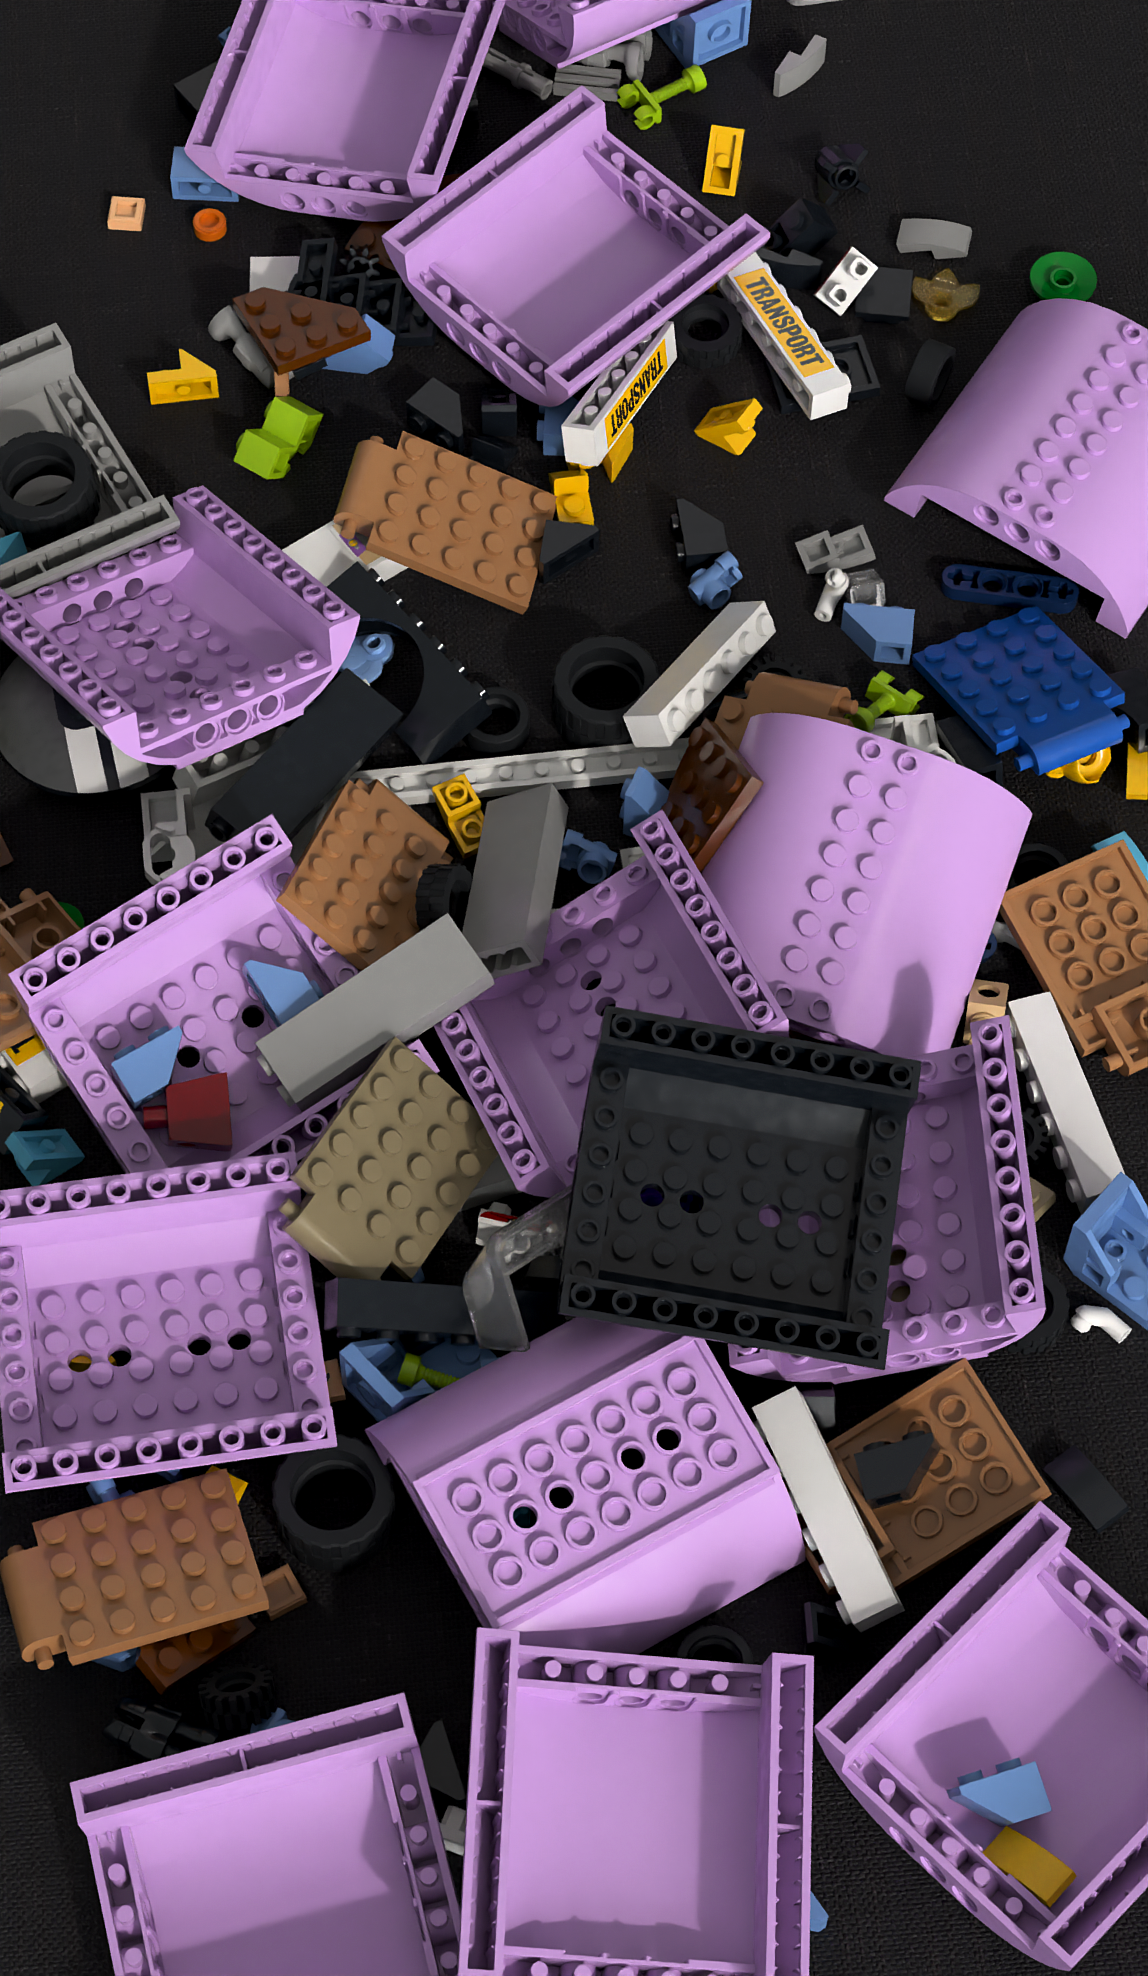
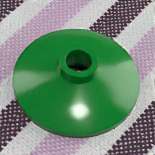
[1029,252,1097,301]

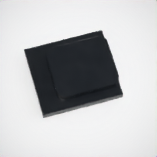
[855,267,913,324]

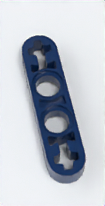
[940,564,1079,614]

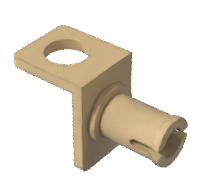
[963,979,1009,1045]

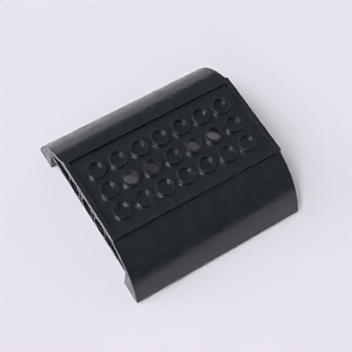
[557,1005,922,1370]

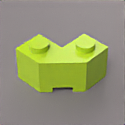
[233,396,324,480]

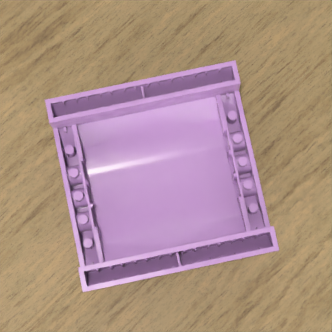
[184,0,506,221]
[382,85,770,407]
[884,298,1148,639]
[701,713,1032,1058]
[814,1501,1148,1971]
[457,1627,814,1976]
[70,1692,461,1976]

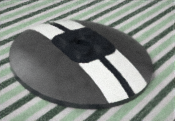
[0,649,185,798]

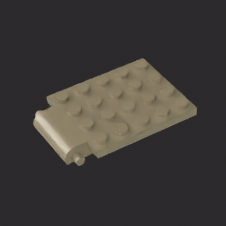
[278,1037,499,1281]

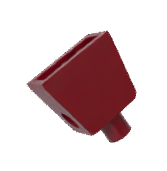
[143,1072,233,1151]

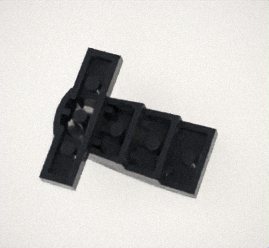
[287,238,437,346]

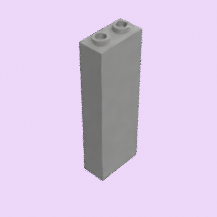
[462,782,569,979]
[255,913,495,1112]

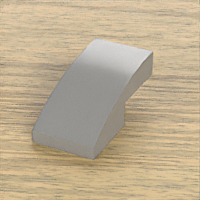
[773,34,827,97]
[896,218,972,259]
[795,524,876,574]

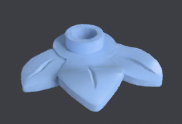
[337,633,394,684]

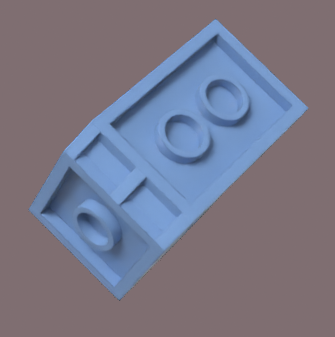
[654,0,752,69]
[1063,1172,1148,1330]
[339,1338,496,1422]

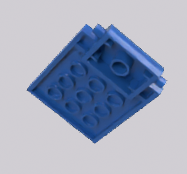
[912,606,1130,776]

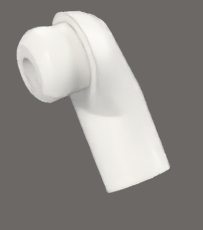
[814,568,849,622]
[1070,1305,1131,1343]

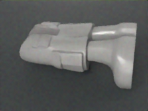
[577,30,653,81]
[208,305,295,390]

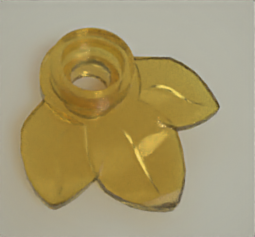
[912,268,980,321]

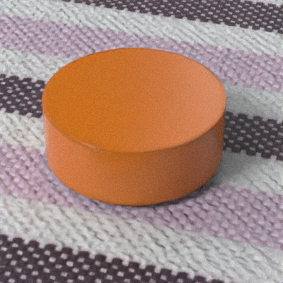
[193,208,227,242]

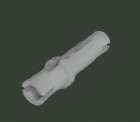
[483,47,553,100]

